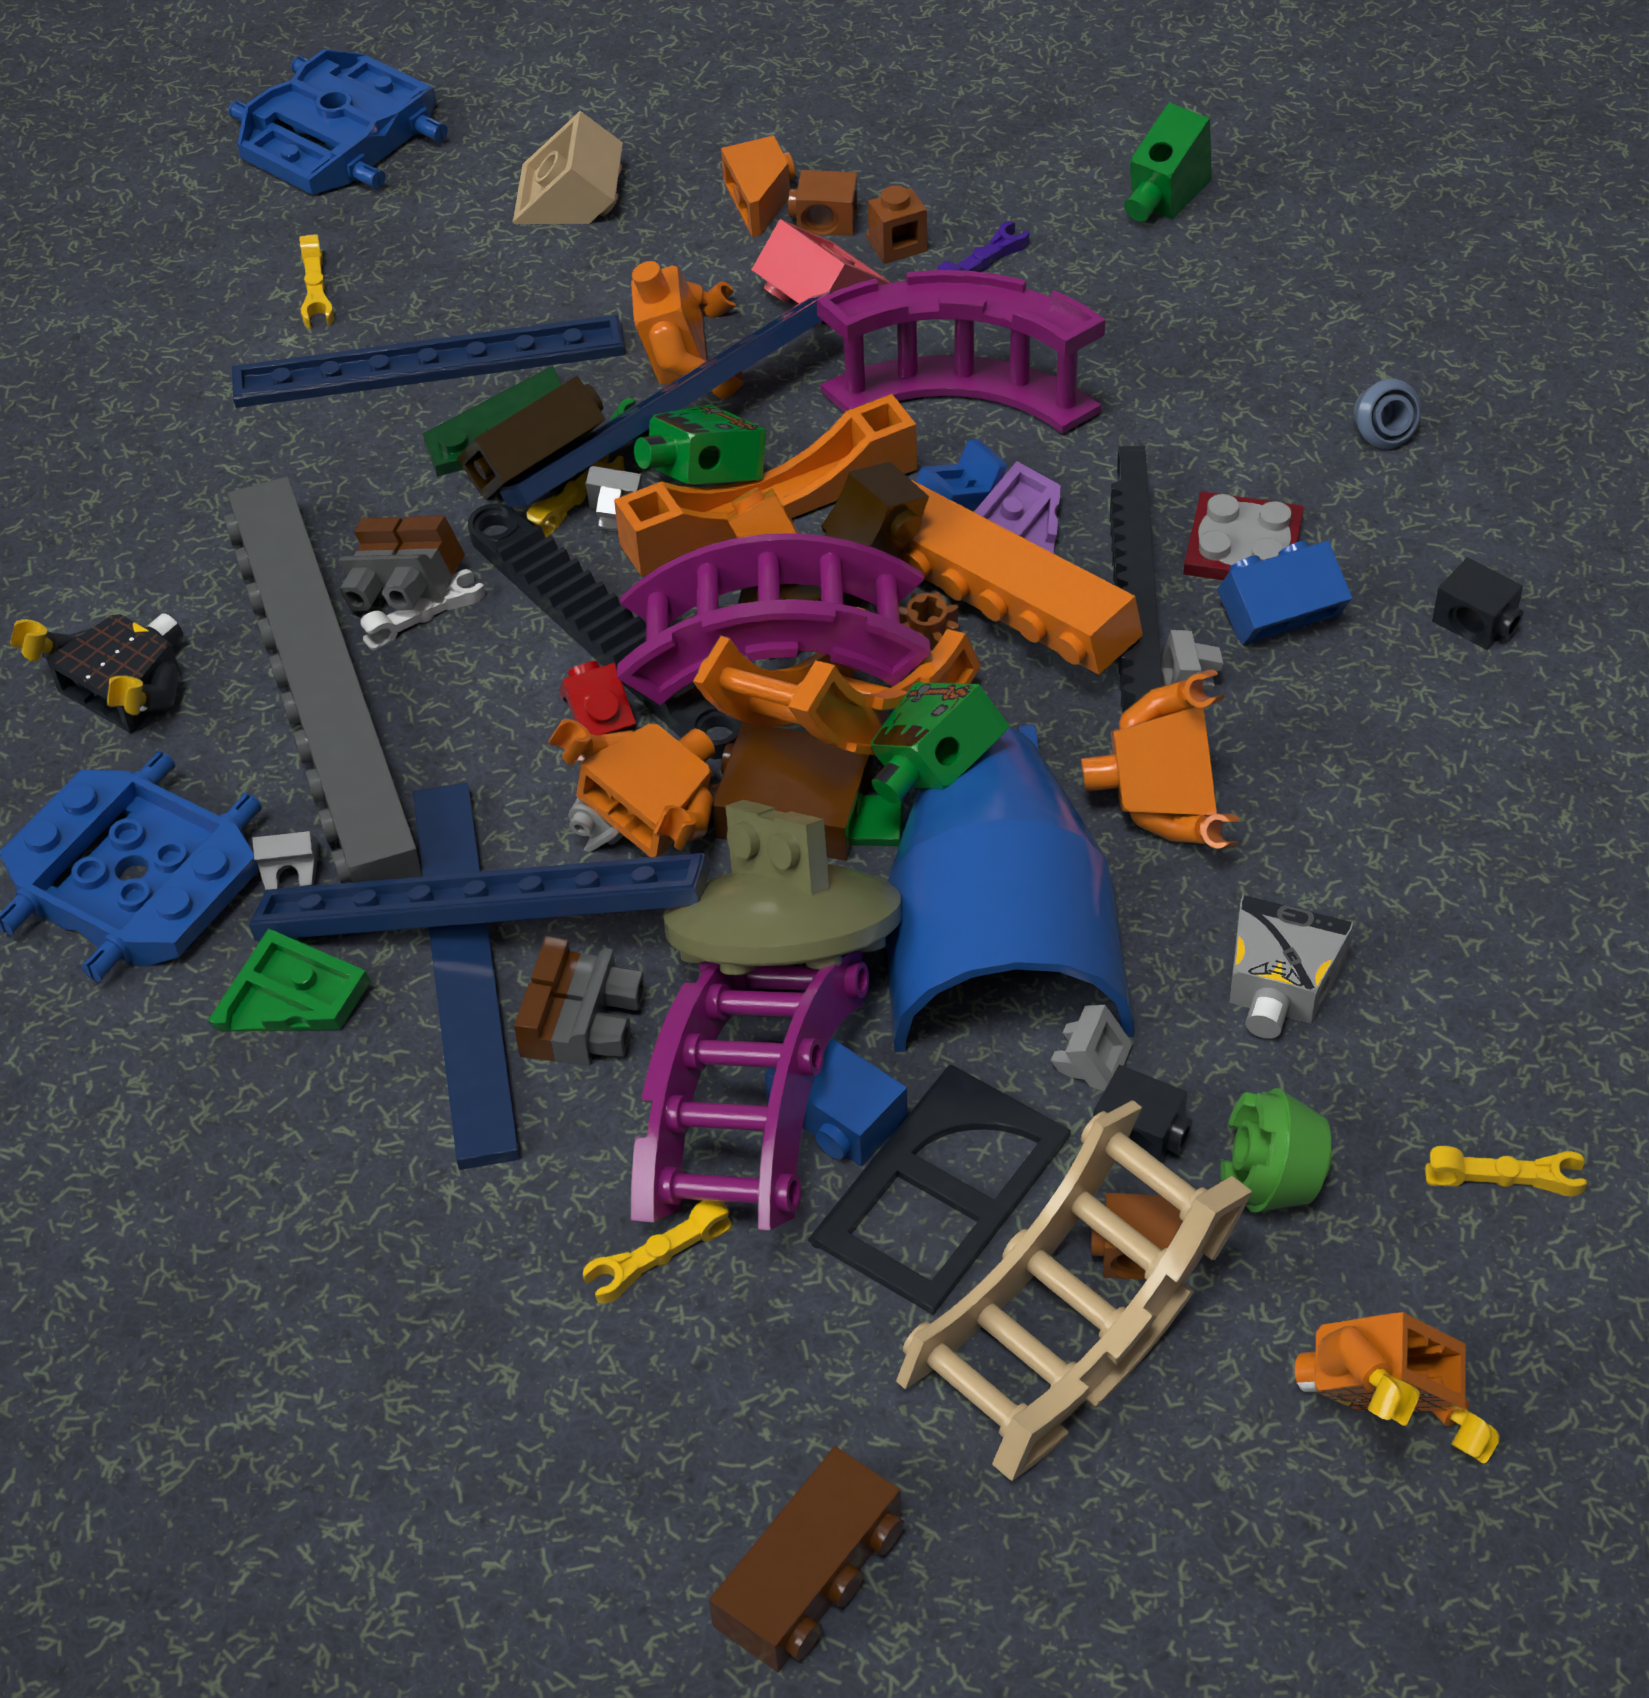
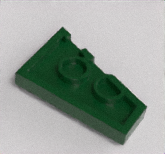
[423,366,562,477]

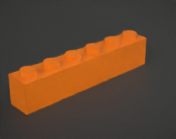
[899,479,1143,675]

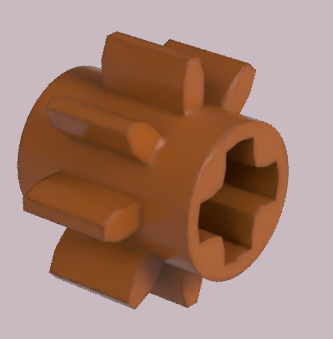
[899,592,959,651]

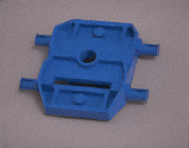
[228,49,448,195]
[0,751,262,982]

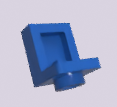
[916,439,1007,510]

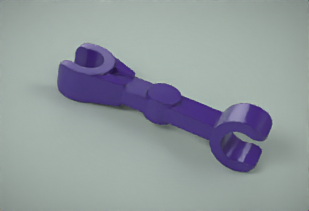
[937,221,1030,272]

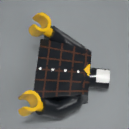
[10,613,184,734]

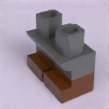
[338,515,465,611]
[514,936,646,1066]

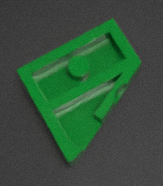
[208,928,371,1031]

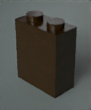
[457,375,606,500]

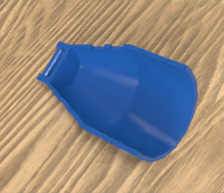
[885,724,1134,1052]

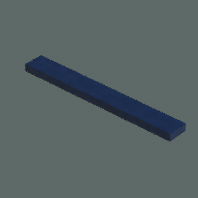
[499,291,832,507]
[232,315,625,408]
[413,782,520,1170]
[249,853,710,941]

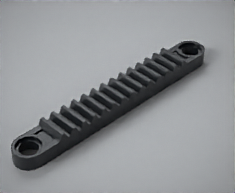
[1109,446,1163,713]
[468,503,742,760]

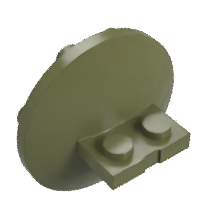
[664,800,902,975]

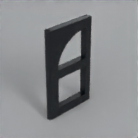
[808,1065,1071,1315]

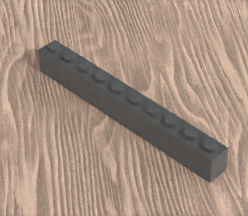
[223,477,423,883]

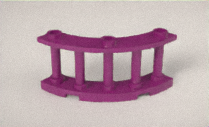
[817,270,1106,434]
[617,533,931,705]
[631,951,869,1230]

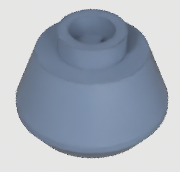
[1353,379,1421,449]

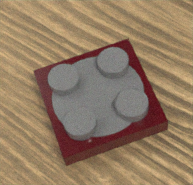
[1183,491,1304,581]

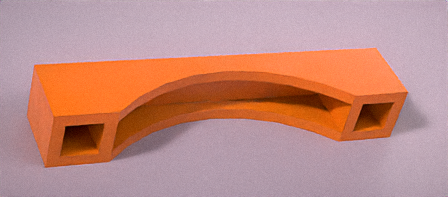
[614,394,917,577]

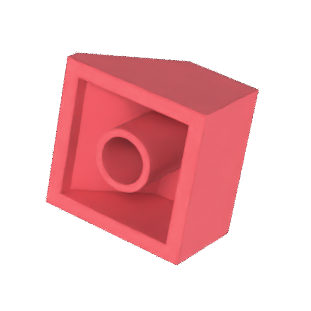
[751,219,892,325]

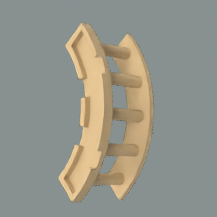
[896,1100,1252,1481]

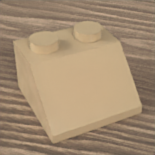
[513,111,623,224]

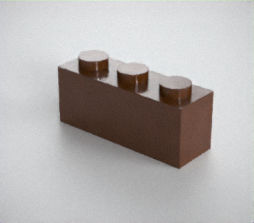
[709,1446,904,1673]

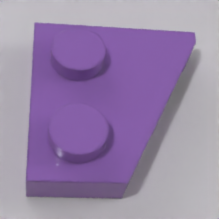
[974,461,1061,554]

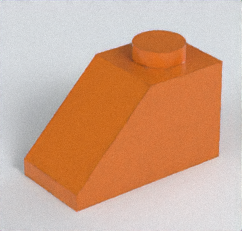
[721,135,795,237]
[727,487,800,538]

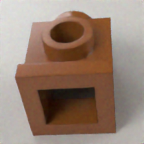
[865,186,927,264]

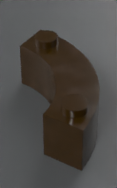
[738,462,929,660]

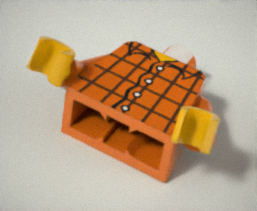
[1294,1312,1499,1464]

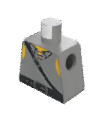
[1229,895,1353,1039]

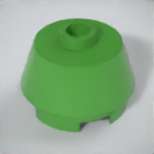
[1220,1088,1332,1212]

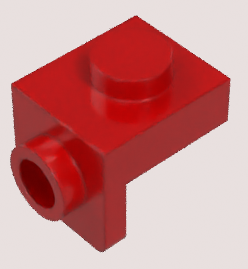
[559,661,636,735]

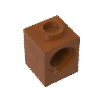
[788,170,858,236]
[1091,1193,1183,1280]

